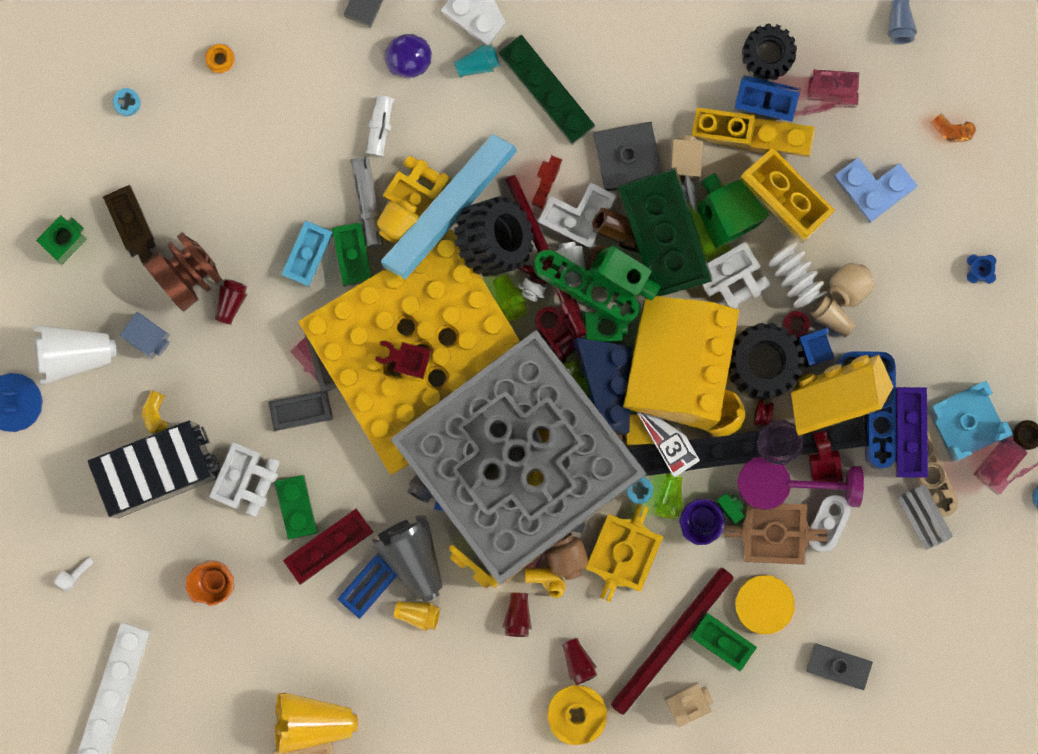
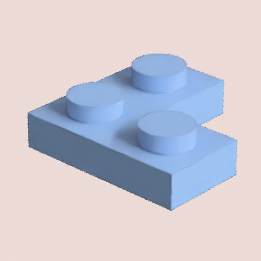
[834,157,918,223]

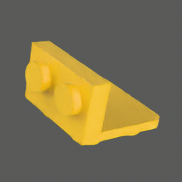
[448,544,514,589]

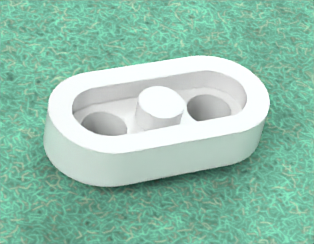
[809,495,851,552]

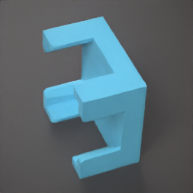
[927,380,1013,462]

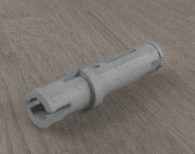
[350,156,384,247]

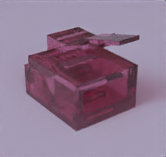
[803,69,859,116]
[973,437,1038,495]

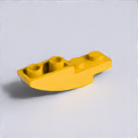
[691,107,815,158]

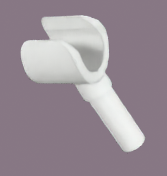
[55,557,94,591]

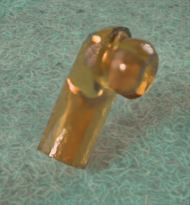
[931,113,976,142]

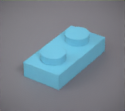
[281,220,333,287]

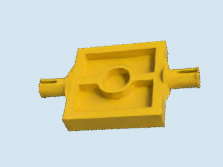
[585,504,663,602]

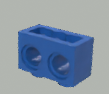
[735,75,801,122]

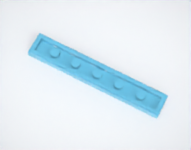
[381,134,517,280]

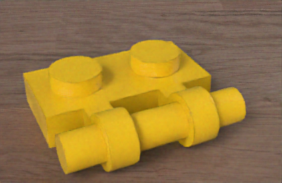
[383,155,451,217]

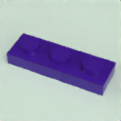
[896,387,928,478]

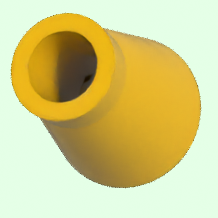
[394,601,440,632]

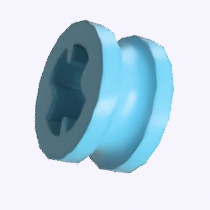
[113,88,141,116]
[626,478,653,504]

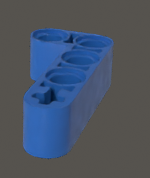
[835,351,896,469]

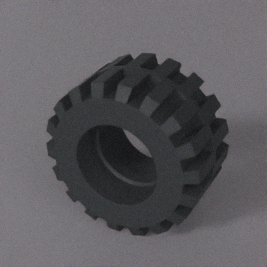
[454,196,534,277]
[728,323,804,400]

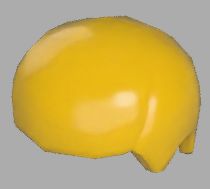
[706,389,745,437]

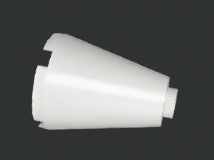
[34,325,116,385]

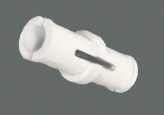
[365,95,394,157]

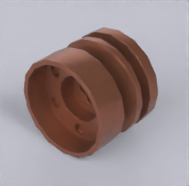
[143,232,223,312]

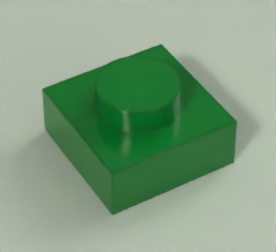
[715,493,745,524]

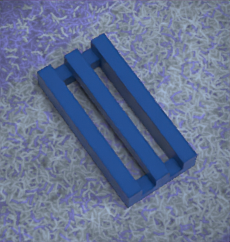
[337,554,397,619]

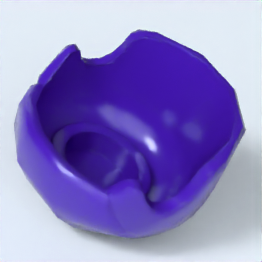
[385,34,432,79]
[679,499,725,545]

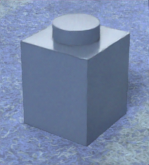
[120,311,170,359]

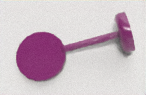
[737,456,864,510]

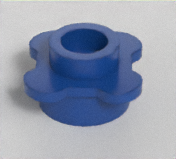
[966,254,996,284]

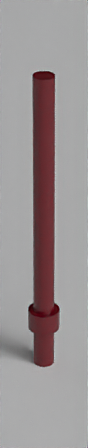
[505,175,587,337]

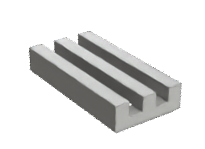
[897,484,953,550]

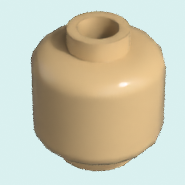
[829,263,874,307]

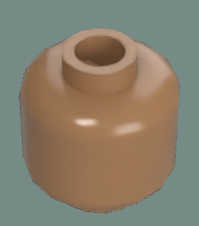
[545,533,588,580]

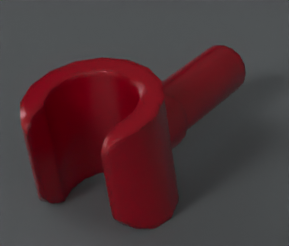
[518,264,548,284]

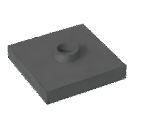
[593,121,662,191]

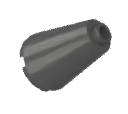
[372,515,443,602]

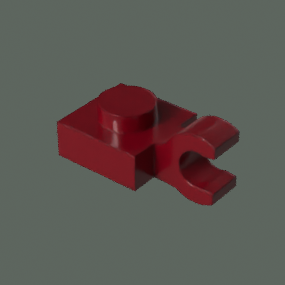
[808,431,843,482]

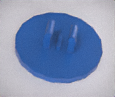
[0,373,43,432]

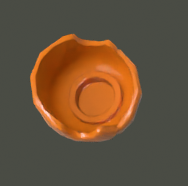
[186,560,234,606]

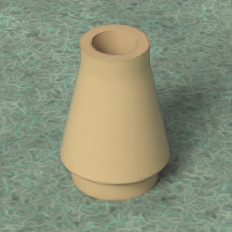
[810,296,856,338]

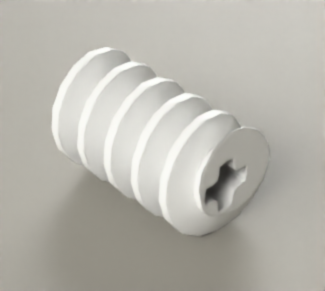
[769,240,829,308]

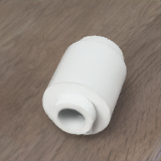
[554,242,587,286]

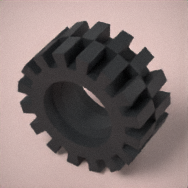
[742,23,797,81]

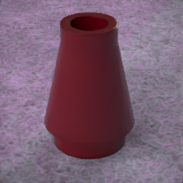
[215,279,248,325]
[502,592,532,637]
[562,638,598,685]

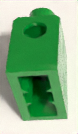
[697,173,770,249]
[589,246,661,301]

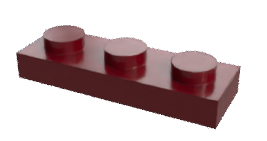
[283,508,374,585]

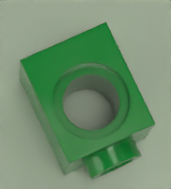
[36,215,87,265]
[584,312,628,344]

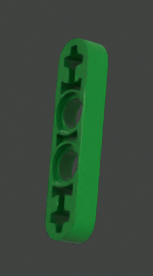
[533,250,639,324]

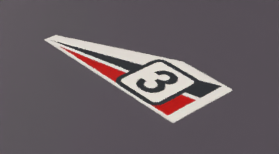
[637,412,700,477]

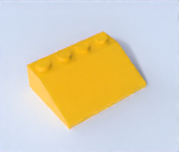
[623,296,739,431]

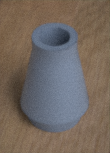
[887,0,917,44]

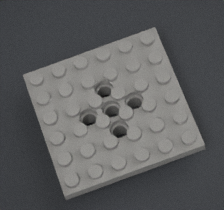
[391,330,646,585]

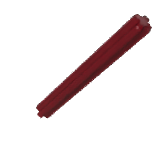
[611,567,734,715]

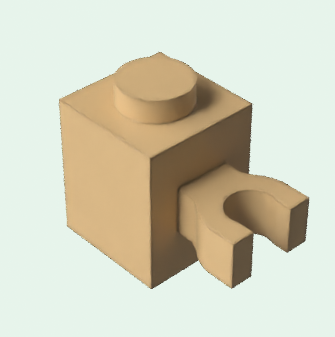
[664,683,714,727]

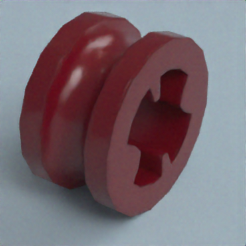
[782,311,810,338]
[753,400,774,429]

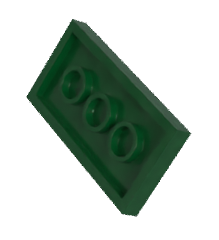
[618,167,713,296]

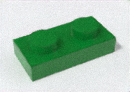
[332,222,372,287]
[275,475,318,540]
[690,613,757,672]

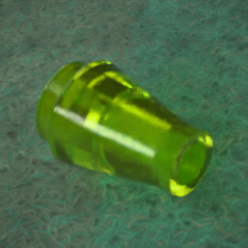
[492,275,527,321]
[653,473,683,519]

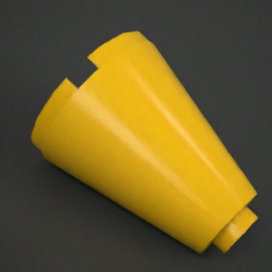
[275,692,358,753]

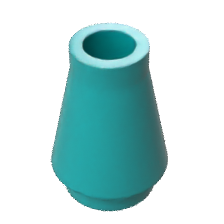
[454,44,500,78]

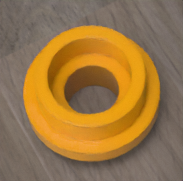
[205,44,235,74]

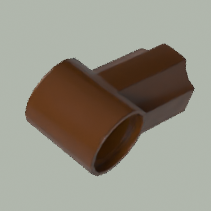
[592,208,640,253]

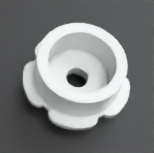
[518,277,547,302]

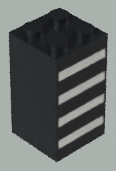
[87,420,220,518]

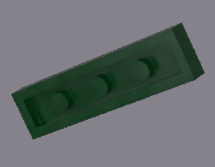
[498,34,595,145]

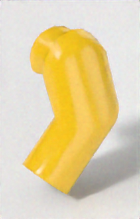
[141,390,168,434]
[525,568,566,599]

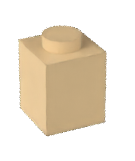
[670,135,703,181]

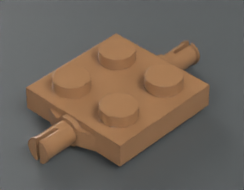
[724,503,828,565]

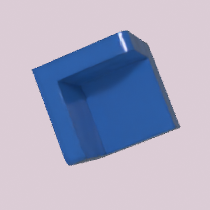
[796,328,835,369]

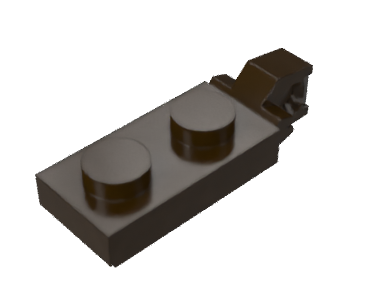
[103,185,156,269]

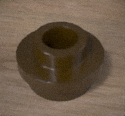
[1012,420,1038,450]

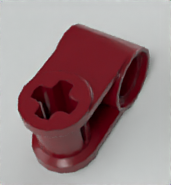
[534,306,581,364]

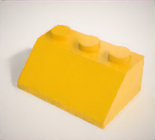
[740,148,836,243]
[791,355,893,436]

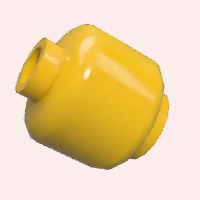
[377,199,419,244]

